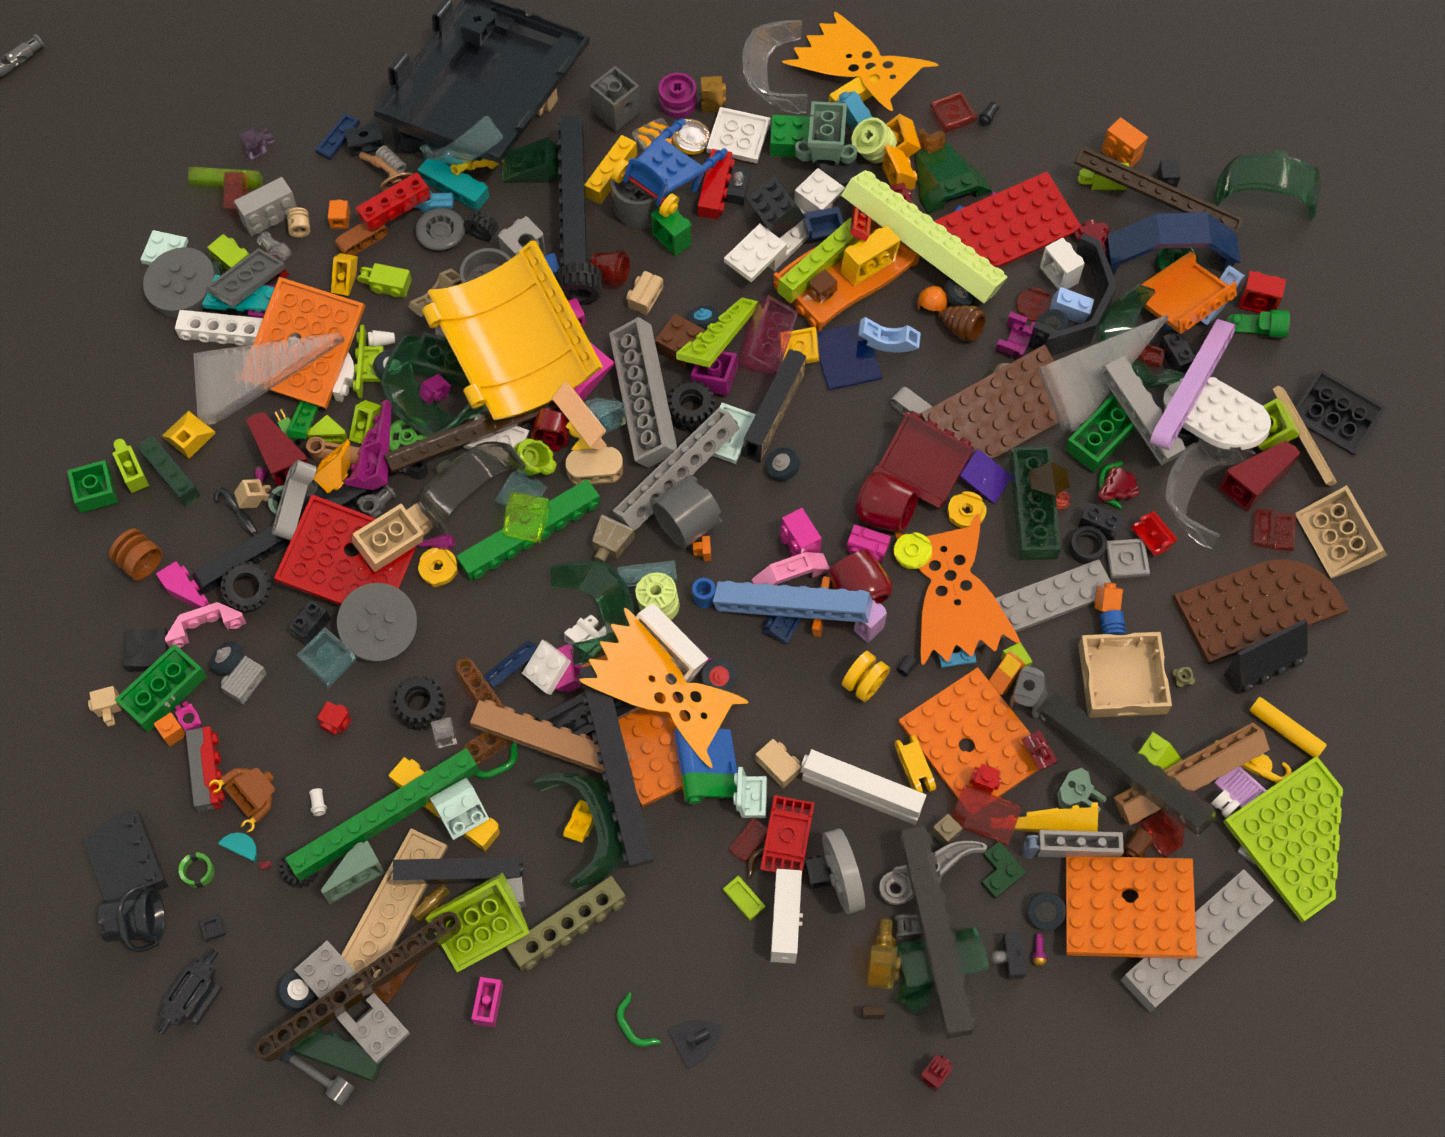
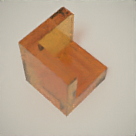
[919,128,945,154]

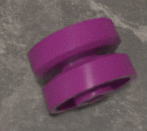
[658,72,697,119]

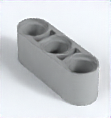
[890,387,932,419]

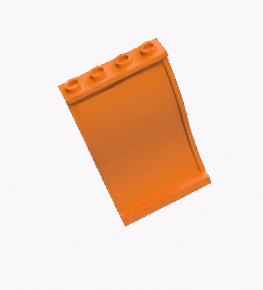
[773,219,920,332]

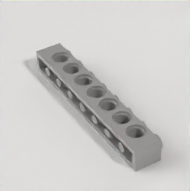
[613,408,740,531]

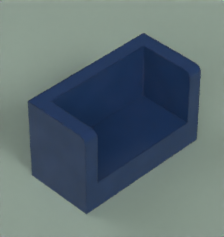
[803,206,844,241]

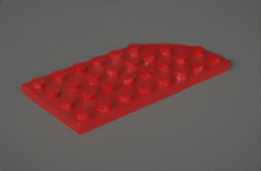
[934,172,1082,268]

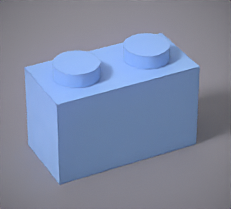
[1049,287,1094,324]

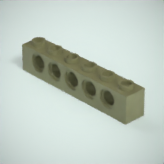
[506,875,626,972]

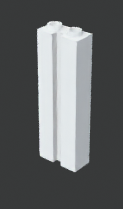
[800,749,926,825]

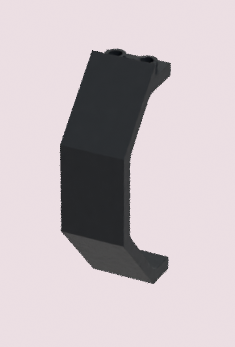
[1028,233,1117,356]

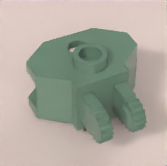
[1057,768,1107,813]

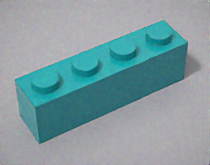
[418,155,489,211]

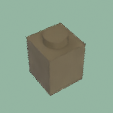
[931,814,962,847]

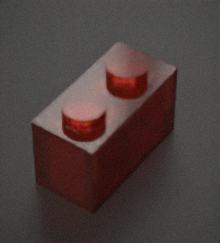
[224,172,248,210]

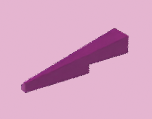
[344,400,392,490]

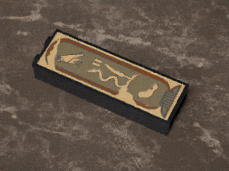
[743,349,806,463]

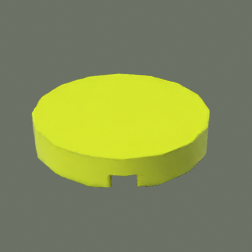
[894,533,932,569]

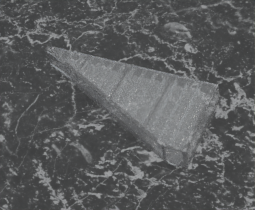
[1037,315,1168,431]
[193,333,344,424]

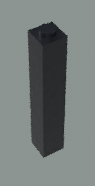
[393,857,523,885]

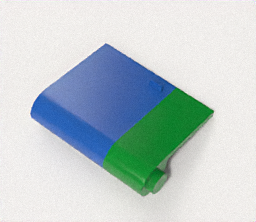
[673,728,738,805]

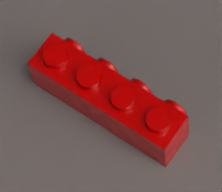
[356,172,431,232]

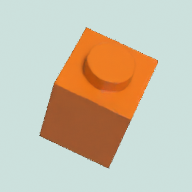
[328,200,350,229]
[1094,582,1123,612]
[154,713,186,747]

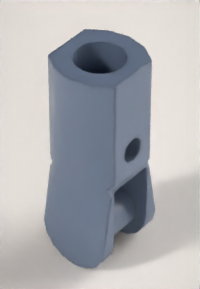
[1021,835,1040,859]

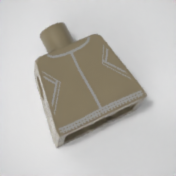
[592,515,635,563]

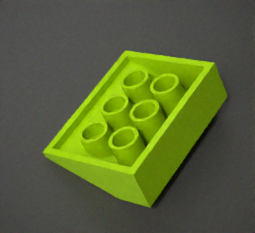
[426,873,530,972]

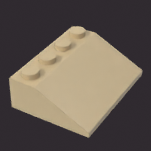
[1295,485,1387,579]

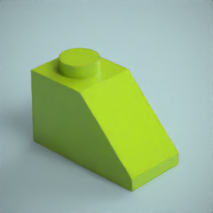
[349,400,382,444]

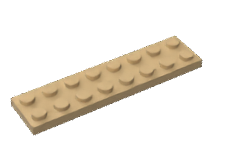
[341,829,448,990]

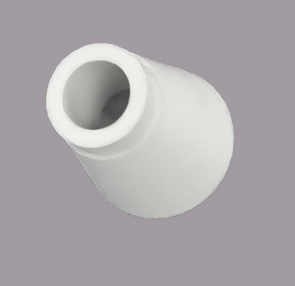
[368,330,395,346]

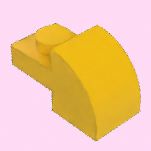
[563,800,599,843]

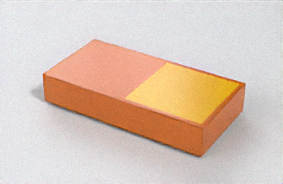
[989,652,1026,695]

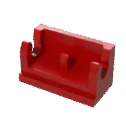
[1131,511,1178,556]

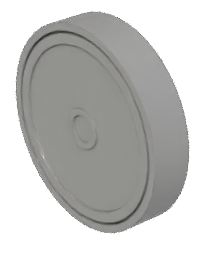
[822,828,865,914]

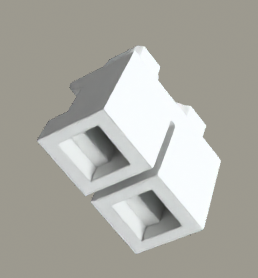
[564,615,612,661]

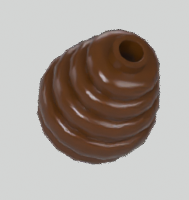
[941,305,986,342]

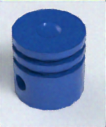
[692,578,716,608]
[1100,610,1127,635]

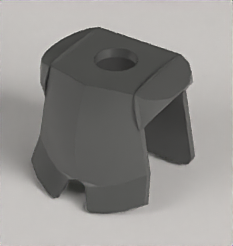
[1010,667,1049,719]

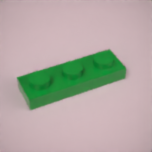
[287,400,319,439]

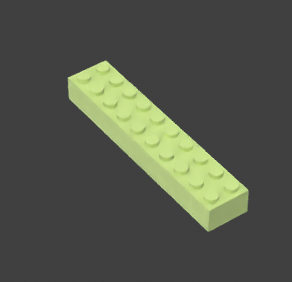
[841,170,1007,303]

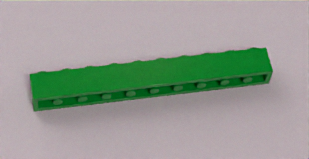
[285,748,480,882]

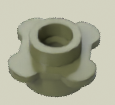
[1172,667,1195,688]

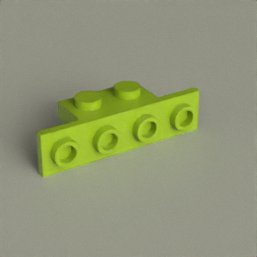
[353,325,384,398]

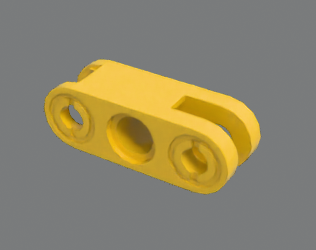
[895,735,936,793]

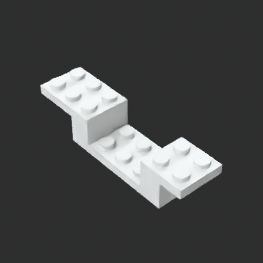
[724,168,845,282]

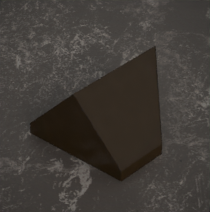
[1028,462,1069,496]

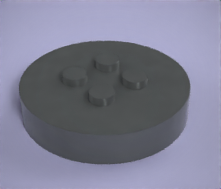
[143,247,218,318]
[337,583,417,663]

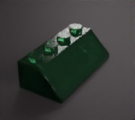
[894,928,990,988]

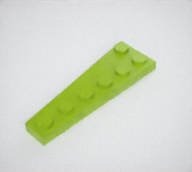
[676,298,758,367]

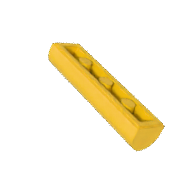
[1249,697,1327,758]

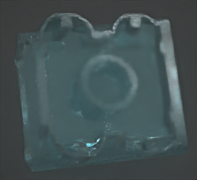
[494,470,547,515]

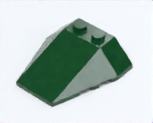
[915,142,992,214]

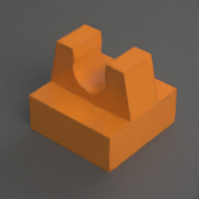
[693,536,711,562]

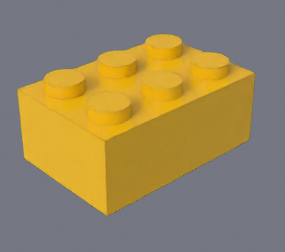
[840,225,901,287]

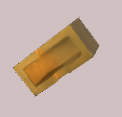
[701,76,726,113]

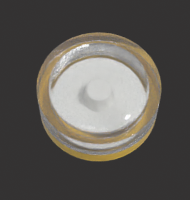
[672,119,710,155]

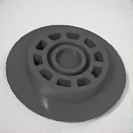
[415,208,465,250]

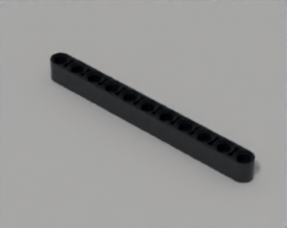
[192,483,383,593]

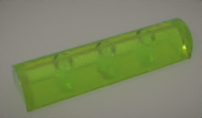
[188,167,263,188]

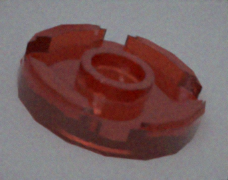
[1016,288,1051,322]

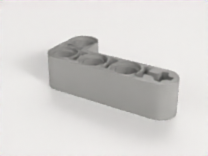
[272,460,316,540]

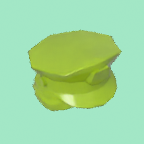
[511,439,557,476]

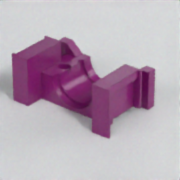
[994,311,1035,359]

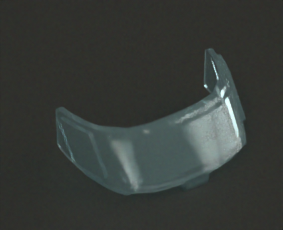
[420,116,503,165]

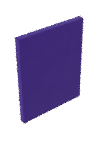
[960,449,1012,504]

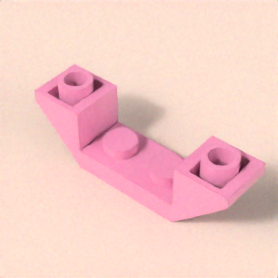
[752,552,830,585]
[165,602,247,648]

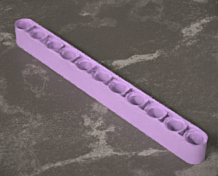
[1150,319,1236,450]

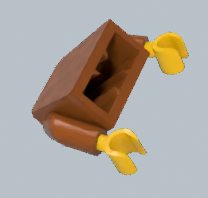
[208,768,275,832]

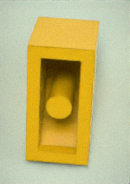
[331,253,358,296]

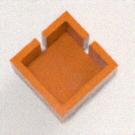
[1101,117,1148,168]

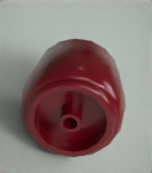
[855,472,919,533]
[828,549,893,604]

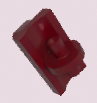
[1021,730,1058,771]

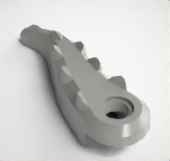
[879,841,987,905]

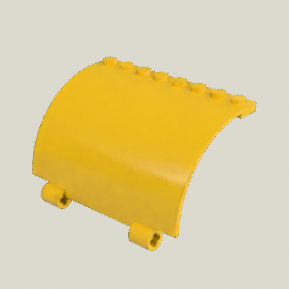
[422,240,603,420]

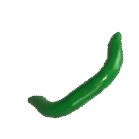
[1099,461,1123,509]
[475,742,518,779]
[616,992,661,1047]

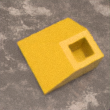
[162,411,216,459]

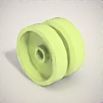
[852,117,897,163]

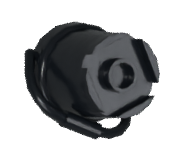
[98,883,165,953]

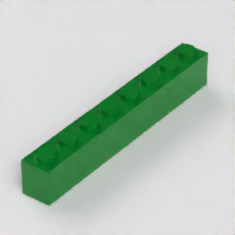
[456,479,601,582]

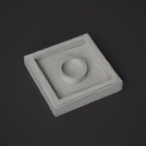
[1106,539,1150,579]

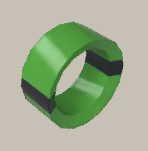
[178,852,215,888]

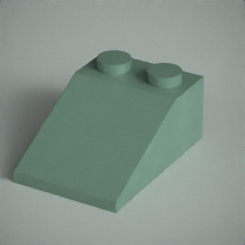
[321,841,385,904]

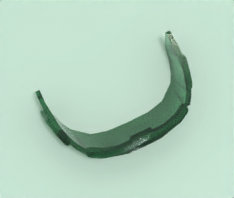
[1214,149,1321,221]
[1099,284,1185,389]
[381,334,486,436]
[550,561,634,665]
[533,773,625,890]

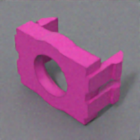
[175,701,202,732]

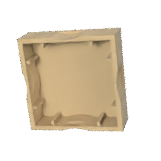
[1078,632,1172,718]

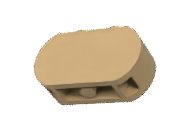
[566,446,623,485]

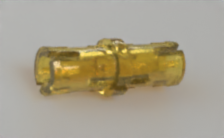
[411,884,450,922]

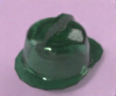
[897,970,933,1015]

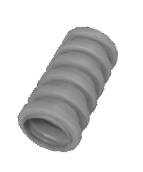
[375,146,406,173]

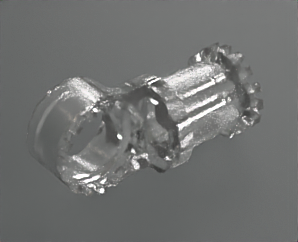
[257,231,292,261]

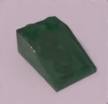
[502,137,559,183]

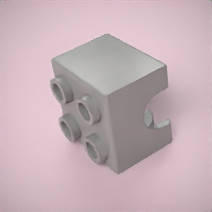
[498,216,546,259]

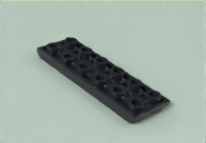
[535,692,657,736]

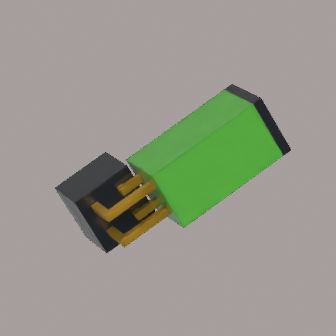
[272,408,300,444]

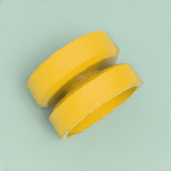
[842,651,890,702]

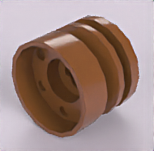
[109,528,163,581]

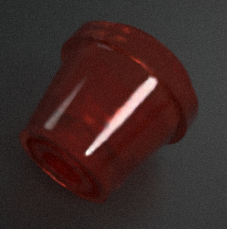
[590,250,630,287]

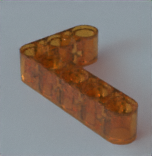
[456,658,512,764]

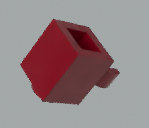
[919,1054,954,1092]

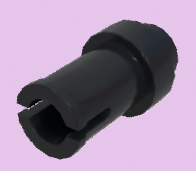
[979,101,1000,126]

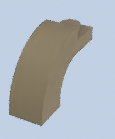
[408,268,462,317]

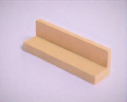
[552,382,606,450]

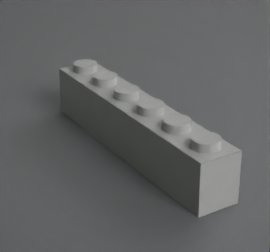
[1100,356,1186,466]

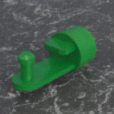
[1226,309,1290,338]

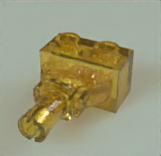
[867,919,901,989]

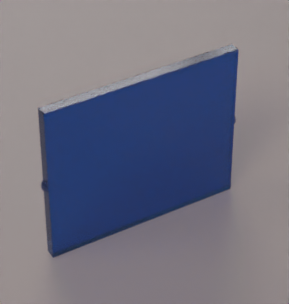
[817,323,883,390]

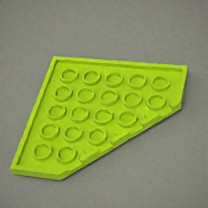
[1223,756,1343,923]

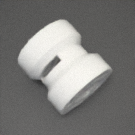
[1211,790,1240,818]

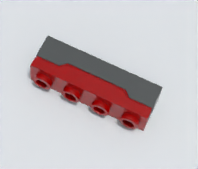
[186,726,225,813]

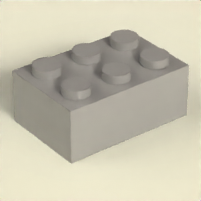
[234,177,297,236]

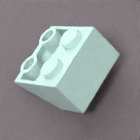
[430,778,489,840]

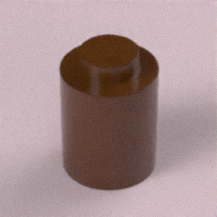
[1123,828,1154,858]

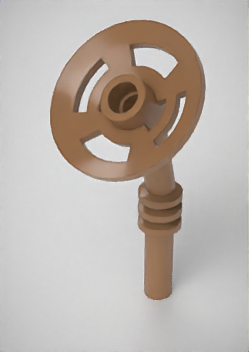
[359,152,413,192]

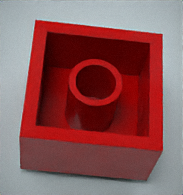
[1237,271,1286,314]

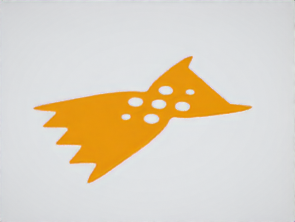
[782,12,938,111]
[579,608,748,768]

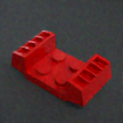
[760,795,815,874]

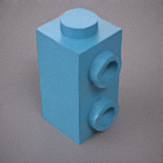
[836,91,873,131]

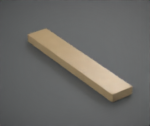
[1273,386,1337,486]

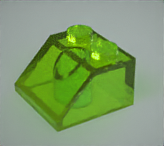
[503,491,550,543]

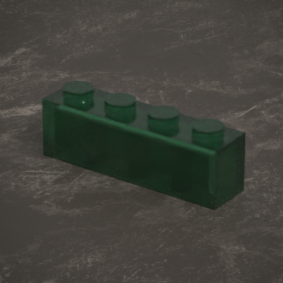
[136,435,200,507]
[293,1026,385,1083]

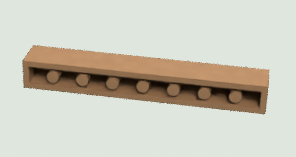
[470,700,632,774]
[1114,723,1270,825]

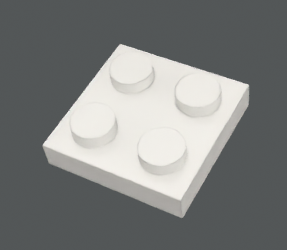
[522,640,571,695]

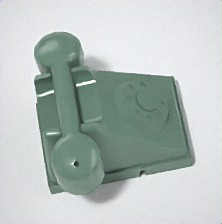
[795,101,857,164]

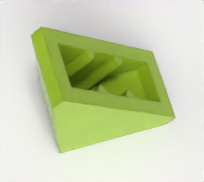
[307,415,348,443]

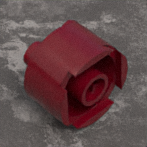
[531,408,570,451]

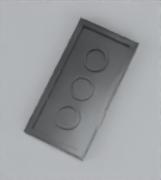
[206,248,286,307]

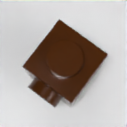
[808,270,837,303]

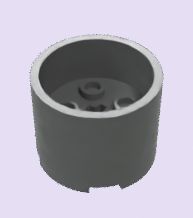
[611,161,661,229]
[460,248,511,284]
[651,475,723,549]

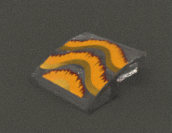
[631,118,676,150]

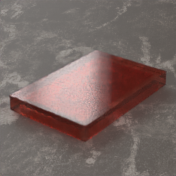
[952,784,1022,845]

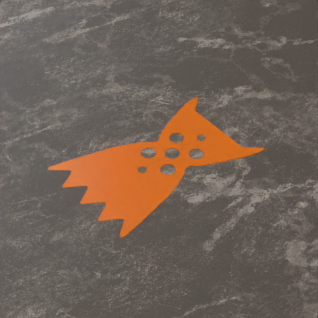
[895,513,1020,665]

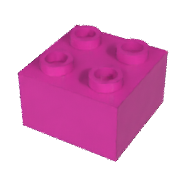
[780,508,822,557]

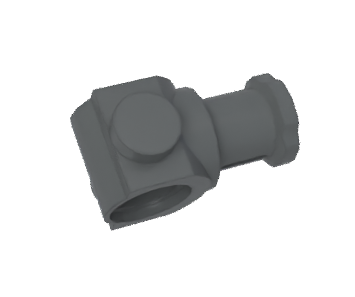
[356,485,397,519]

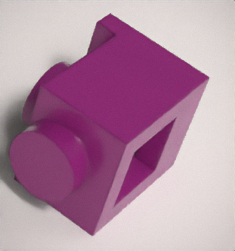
[419,374,451,404]

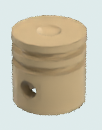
[287,207,310,238]

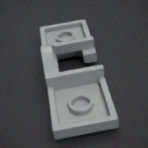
[294,941,410,1064]

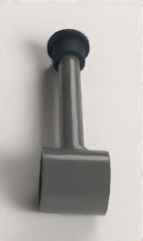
[278,1049,355,1106]

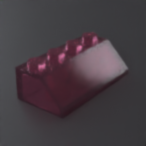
[738,295,798,374]

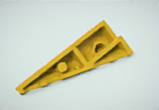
[990,803,1098,833]

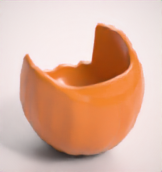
[917,286,947,317]

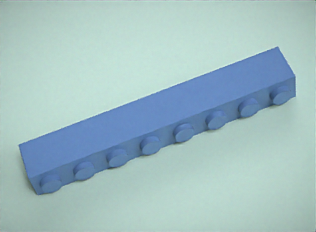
[713,581,873,623]

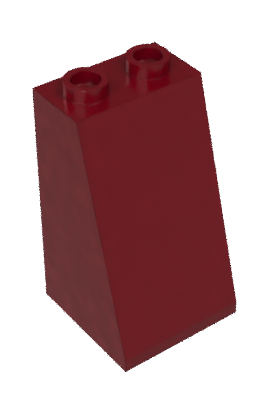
[246,412,308,487]
[1218,441,1301,512]

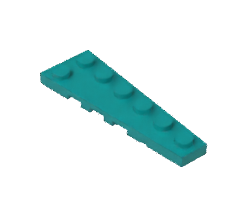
[202,275,275,313]

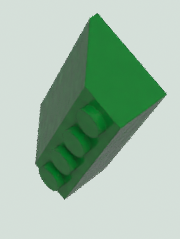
[115,644,207,733]

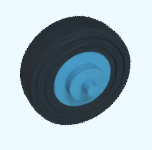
[687,305,720,330]

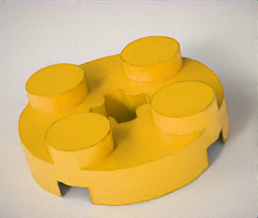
[948,492,986,528]
[418,548,458,587]

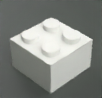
[1040,238,1084,289]

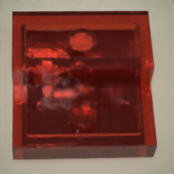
[1254,509,1296,551]

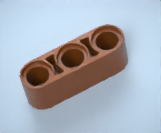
[335,222,388,256]

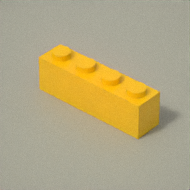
[584,135,637,205]

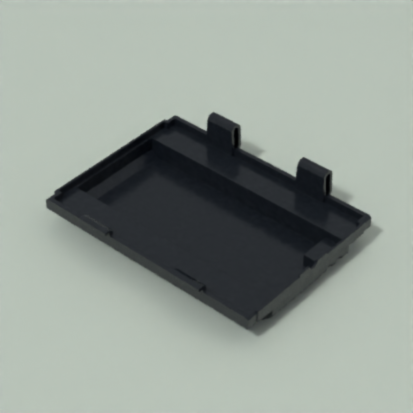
[374,0,590,164]

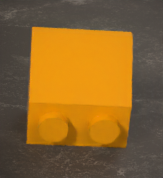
[886,114,921,157]
[882,145,917,190]
[313,439,350,493]

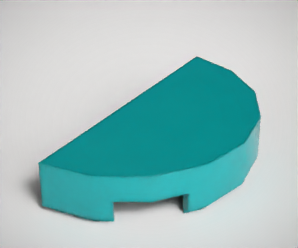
[218,832,258,863]

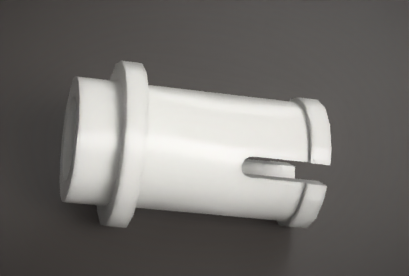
[309,788,327,816]

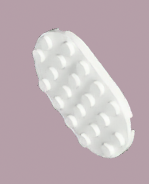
[1163,377,1271,450]

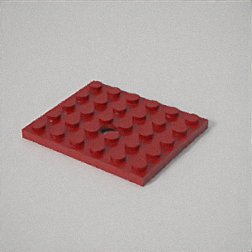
[274,495,417,606]

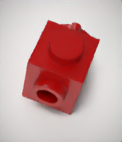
[317,701,351,735]
[969,763,1002,797]

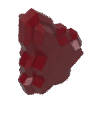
[1073,220,1110,255]
[1097,466,1139,502]

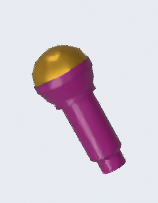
[1032,934,1047,966]

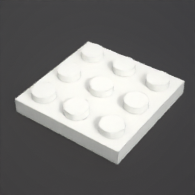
[707,107,770,163]

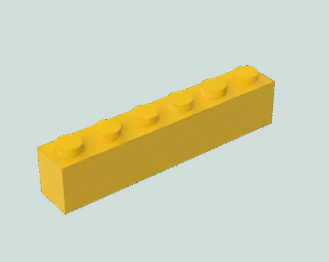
[388,757,500,852]

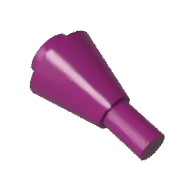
[418,532,455,551]

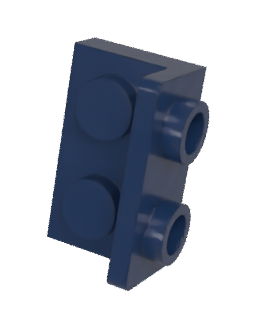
[762,615,802,644]

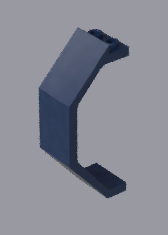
[1105,212,1241,275]

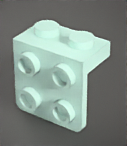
[734,767,767,818]

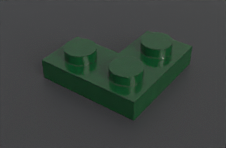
[981,841,1027,899]

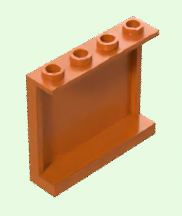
[1135,251,1237,334]

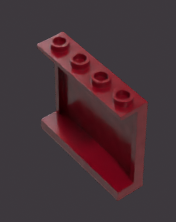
[873,410,974,508]

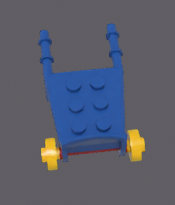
[611,118,728,217]

